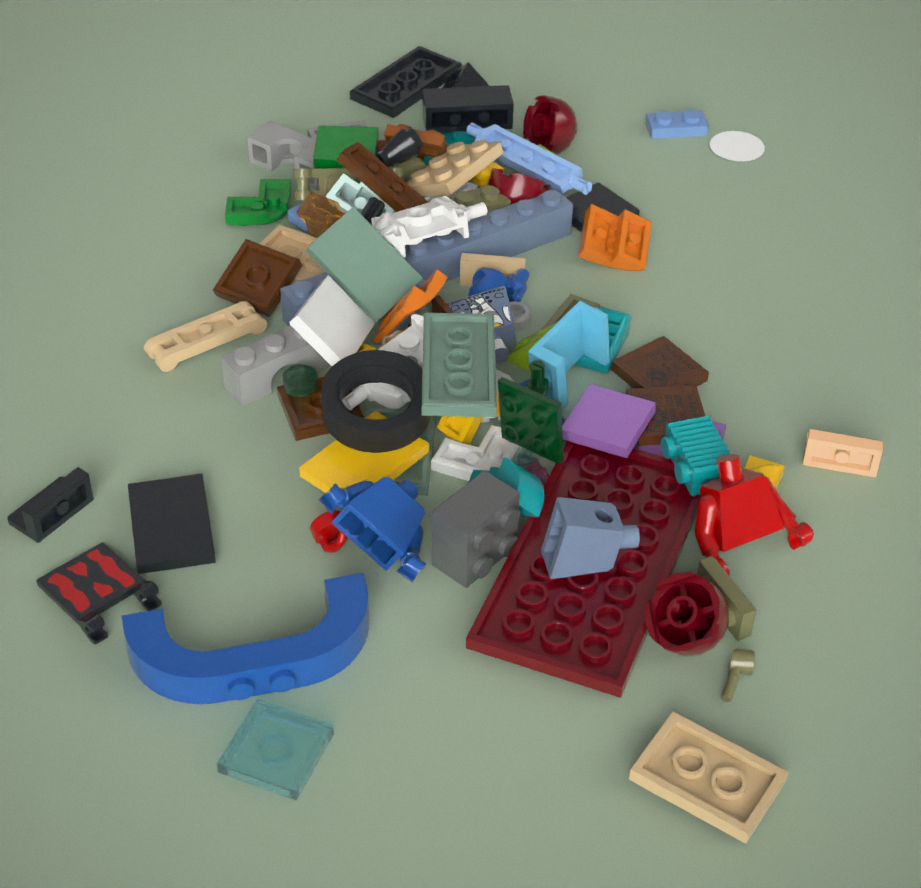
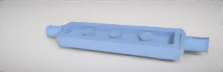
[466,123,592,195]

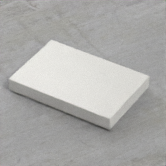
[289,275,375,366]

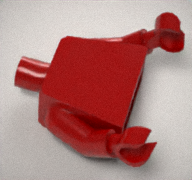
[694,454,814,576]

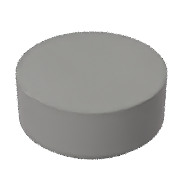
[509,301,531,331]

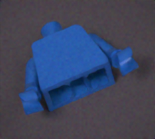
[319,477,426,582]

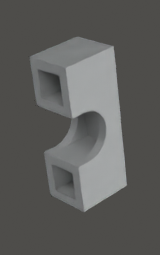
[247,121,317,189]
[221,326,330,407]

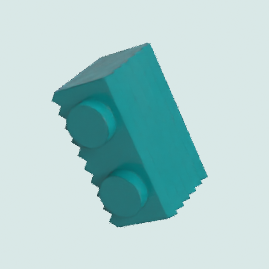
[661,416,730,497]

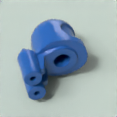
[468,268,529,302]

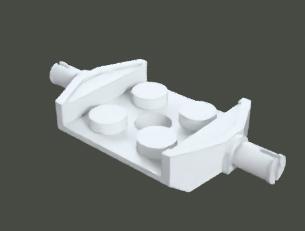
[371,196,487,258]
[342,312,464,411]

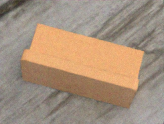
[803,429,883,478]

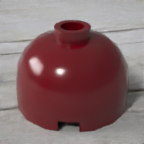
[523,95,578,154]
[488,168,551,205]
[645,572,729,656]

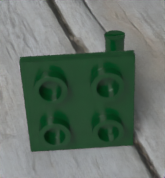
[498,361,564,464]

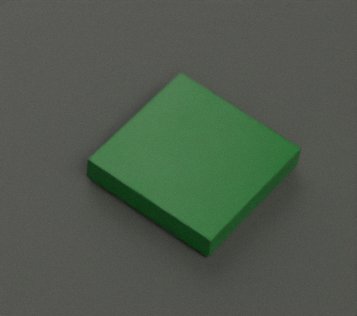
[313,126,378,169]

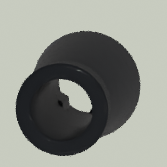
[376,126,423,168]

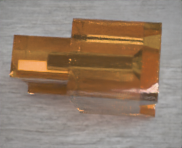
[297,192,345,238]

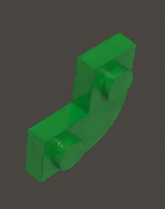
[225,179,291,226]

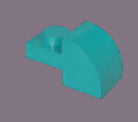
[468,458,544,517]

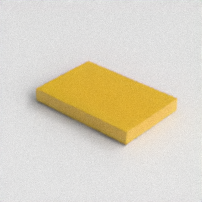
[299,410,429,493]

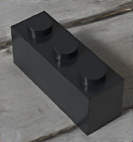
[422,85,514,132]

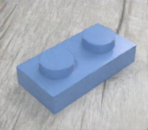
[646,109,709,139]

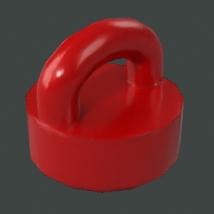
[310,510,347,553]

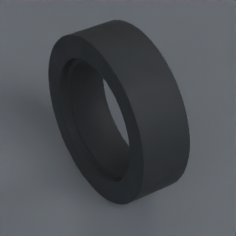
[321,350,430,453]

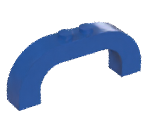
[121,573,369,704]

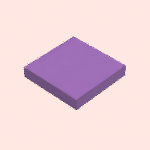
[562,384,656,458]

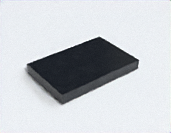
[128,473,216,574]

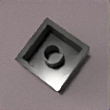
[432,470,520,588]

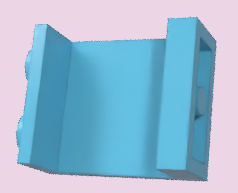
[528,301,610,410]

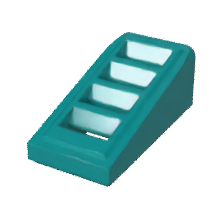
[576,307,631,374]

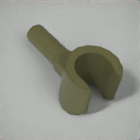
[721,649,755,702]

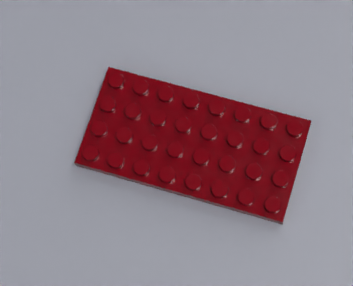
[466,441,700,698]

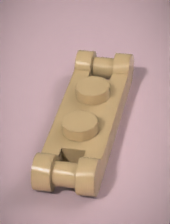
[144,301,267,372]

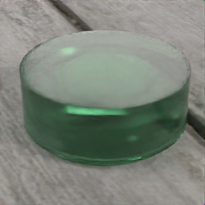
[282,364,318,397]

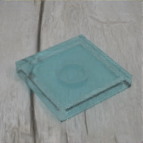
[217,699,334,801]

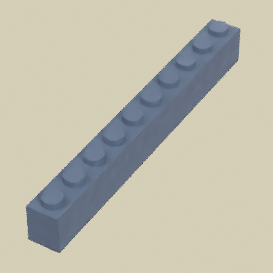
[280,189,573,326]

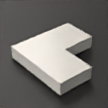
[431,425,522,481]

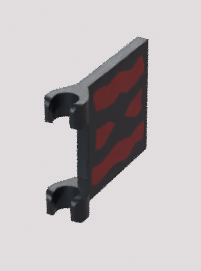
[36,542,162,644]

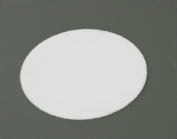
[710,131,765,162]

